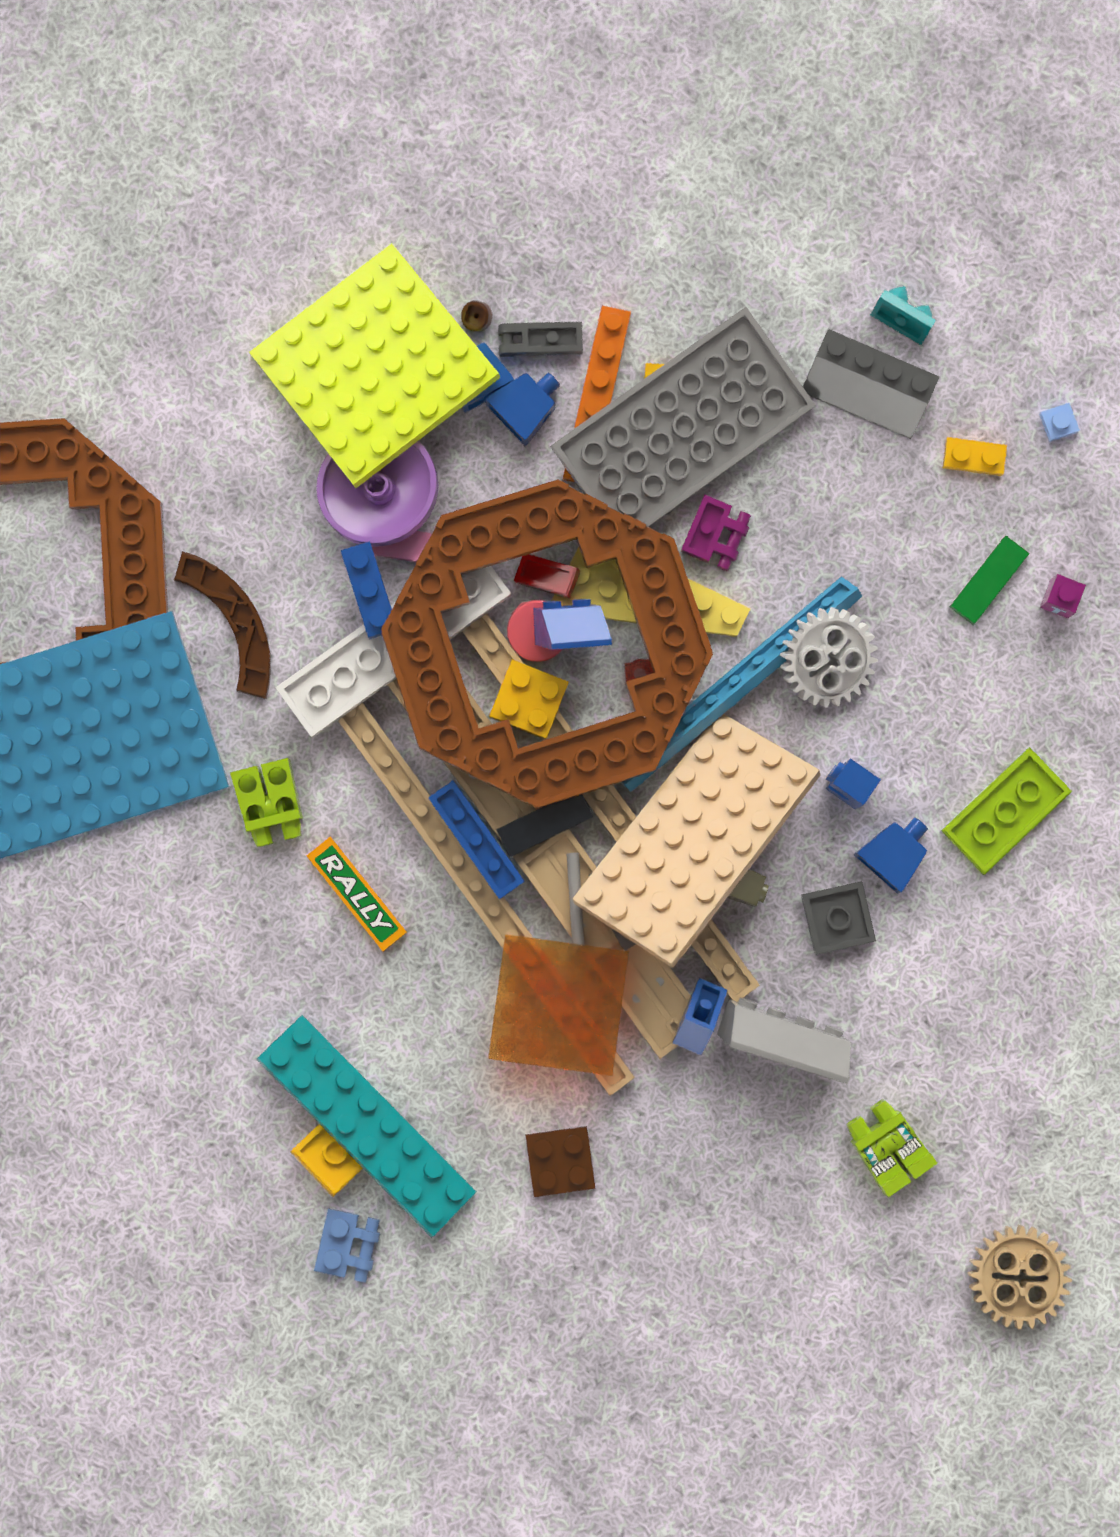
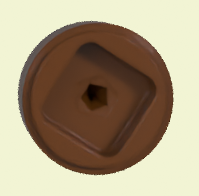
[461,301,493,332]

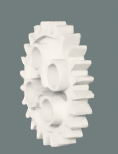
[780,607,878,708]

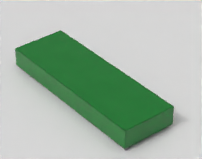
[949,535,1030,625]

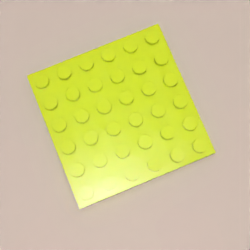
[249,243,500,488]

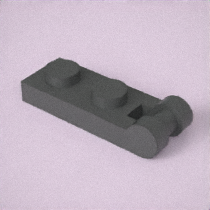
[498,322,583,357]

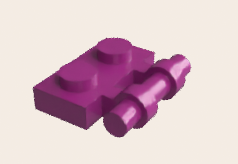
[681,494,751,571]

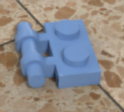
[314,1208,380,1282]

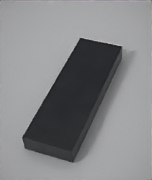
[496,795,593,858]

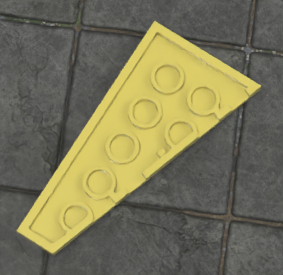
[551,546,750,637]

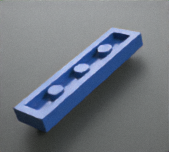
[428,780,525,900]

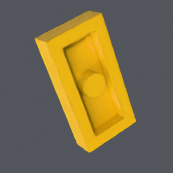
[942,437,1007,476]

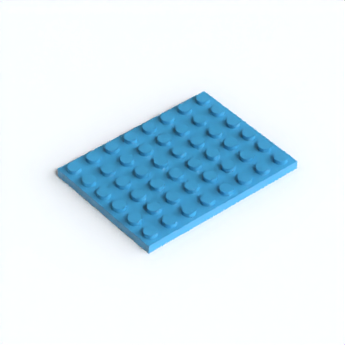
[0,611,229,859]

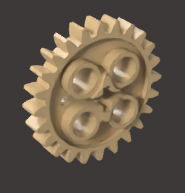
[968,1225,1072,1330]

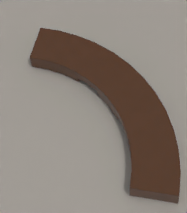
[174,551,271,699]

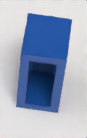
[826,758,881,810]

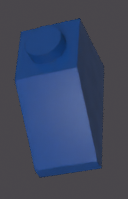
[673,978,727,1056]

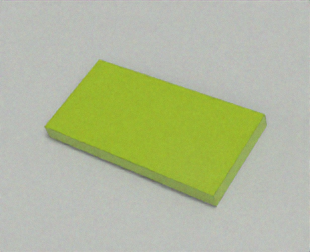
[941,747,1072,875]

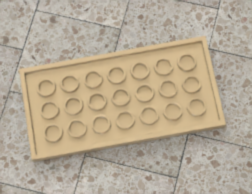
[572,714,820,968]

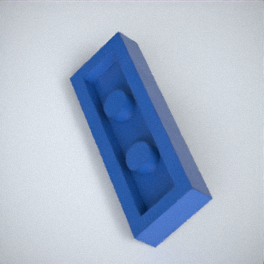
[341,541,392,639]

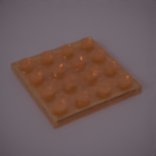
[488,934,629,1076]

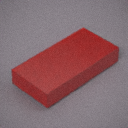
[513,554,580,599]

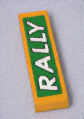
[306,837,407,952]

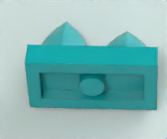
[870,286,936,345]

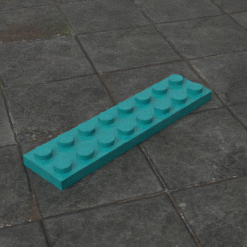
[256,1015,476,1238]

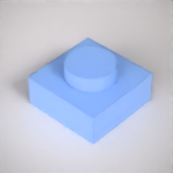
[1039,403,1080,442]

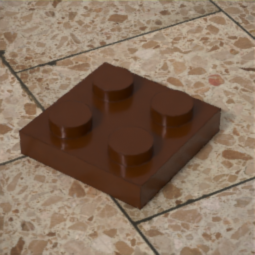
[525,1126,596,1197]

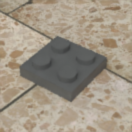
[801,881,876,955]

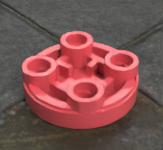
[507,600,562,662]

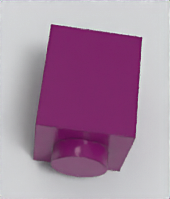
[1040,574,1086,618]

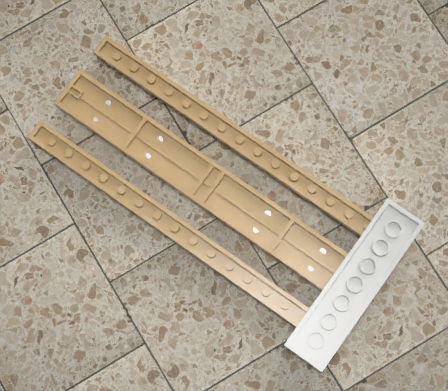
[275,566,760,1096]

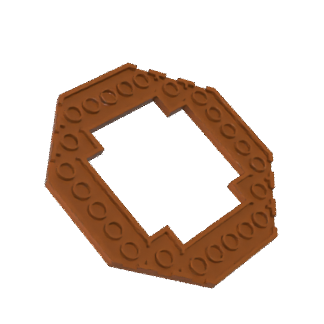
[0,418,168,664]
[381,479,713,809]

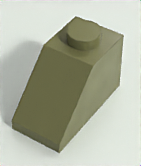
[727,869,769,907]

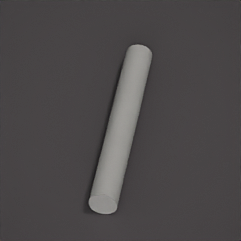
[567,853,585,947]

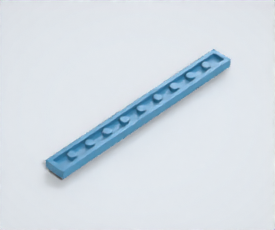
[621,576,863,792]

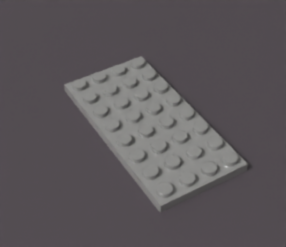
[550,307,816,527]

